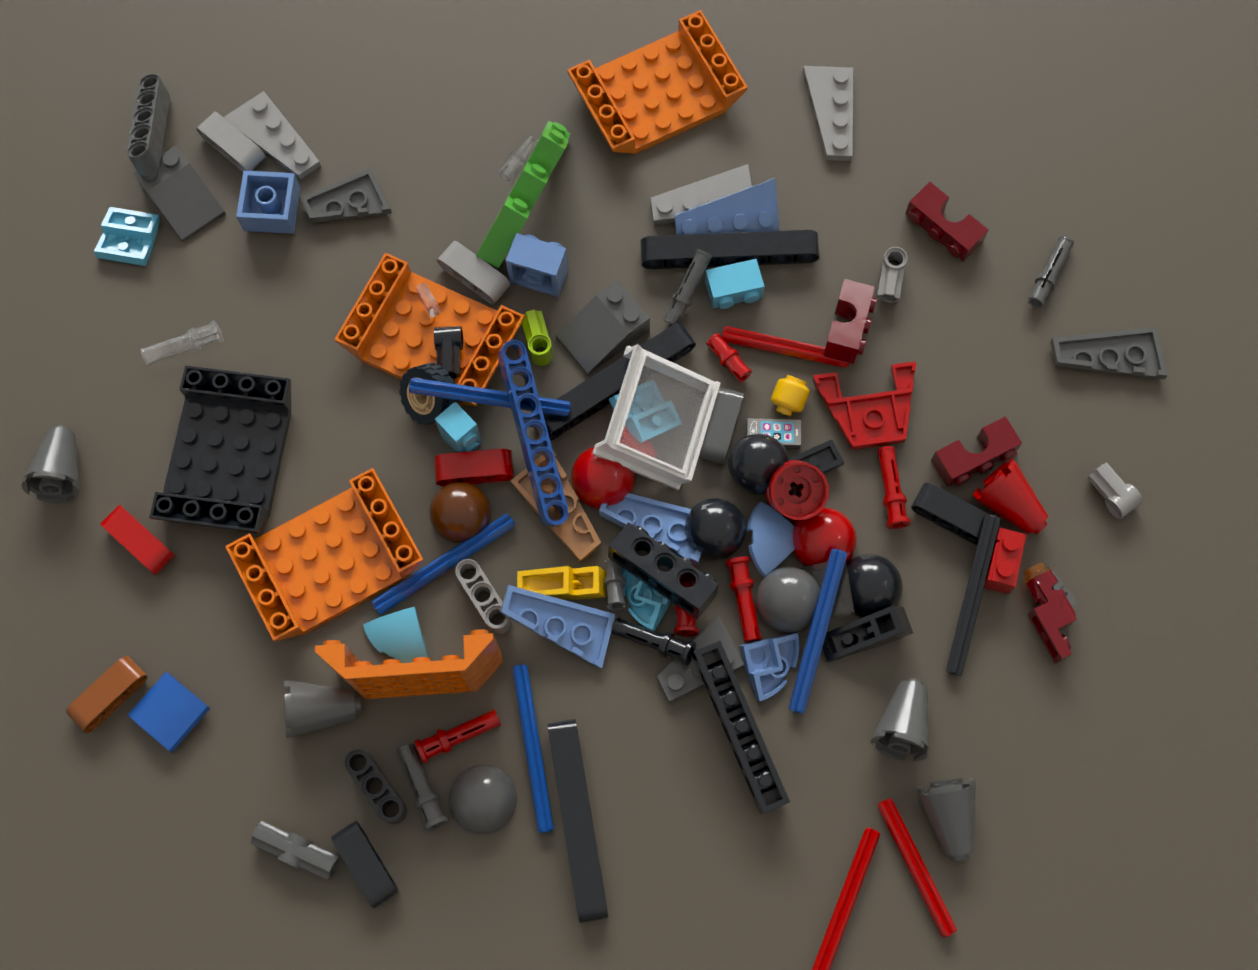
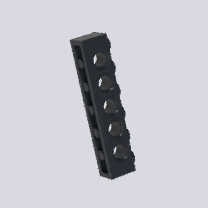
[691,641,790,814]

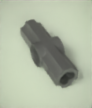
[250,821,340,880]

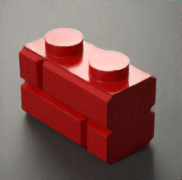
[984,528,1027,594]

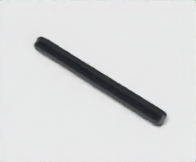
[946,514,1001,676]

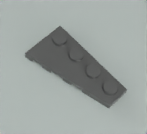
[1050,327,1168,380]

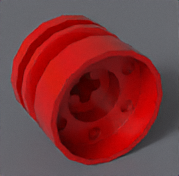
[765,460,829,520]

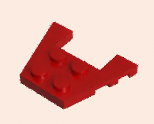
[812,361,916,450]

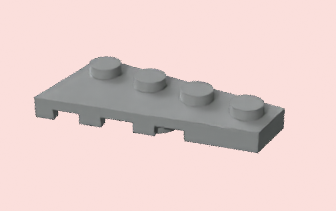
[803,66,853,161]
[223,91,321,180]
[651,164,752,225]

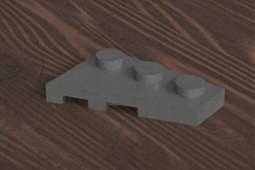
[300,168,392,223]
[657,616,745,703]

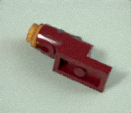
[1023,562,1077,664]

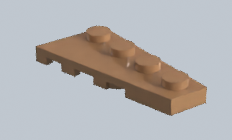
[510,451,601,563]

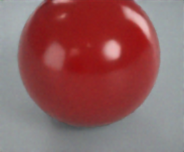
[571,447,635,510]
[793,507,857,573]

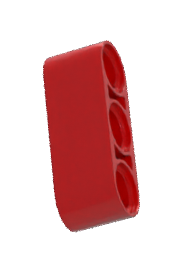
[434,449,514,486]
[100,504,175,575]

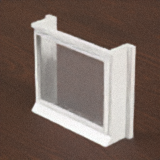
[592,344,720,490]

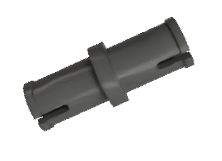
[604,556,626,611]

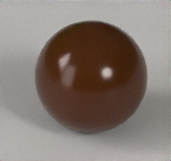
[429,482,491,543]

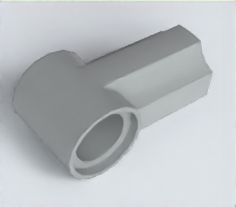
[876,247,908,303]
[1087,462,1143,519]

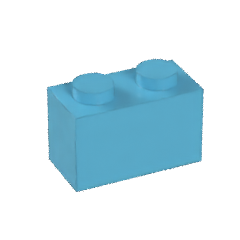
[705,259,764,309]
[435,402,482,452]

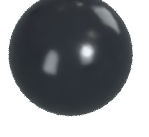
[837,554,903,618]

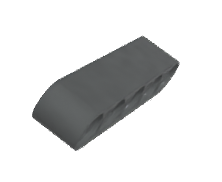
[126,73,170,176]

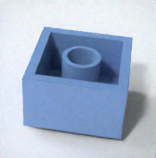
[236,170,301,234]
[506,233,569,298]

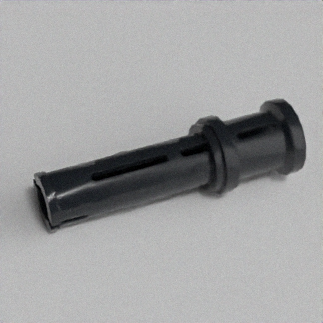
[611,617,696,666]

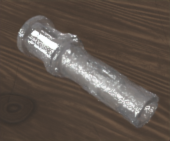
[141,320,224,364]

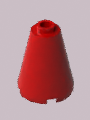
[972,459,1048,534]

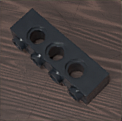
[608,522,719,620]

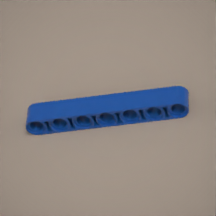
[498,340,569,527]

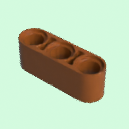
[66,656,148,733]

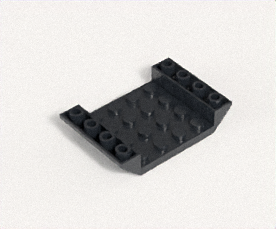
[149,365,291,533]

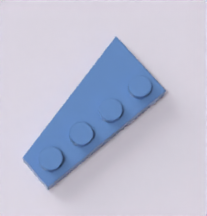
[674,178,779,235]
[599,493,701,567]
[500,585,615,669]

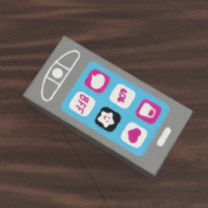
[747,418,801,448]

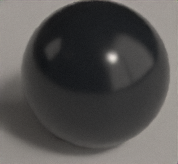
[728,433,789,495]
[684,498,746,560]

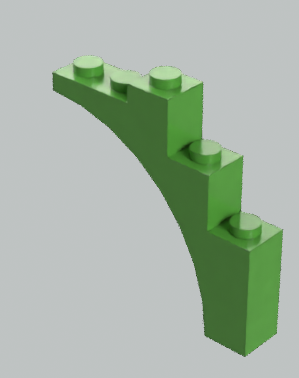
[476,121,570,268]

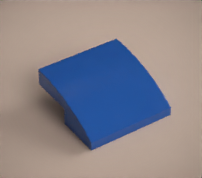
[128,671,210,752]

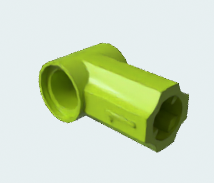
[522,310,553,366]

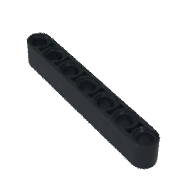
[640,230,820,269]
[536,323,696,441]
[547,719,608,923]

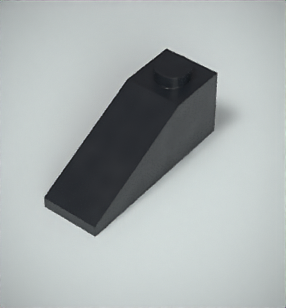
[822,605,913,662]

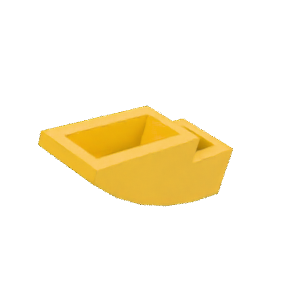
[517,566,606,600]

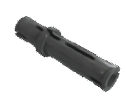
[1027,236,1074,308]
[663,249,712,325]

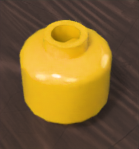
[771,375,810,417]

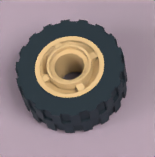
[399,363,457,425]

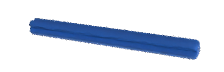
[409,378,571,416]
[372,514,515,614]
[789,549,847,713]
[513,665,554,833]

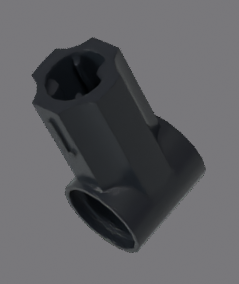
[434,326,464,380]

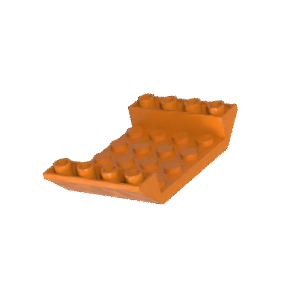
[567,10,748,154]
[334,253,525,407]
[225,468,424,642]
[315,630,503,700]

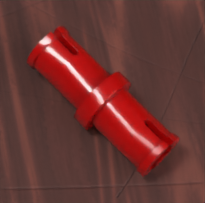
[706,333,752,382]

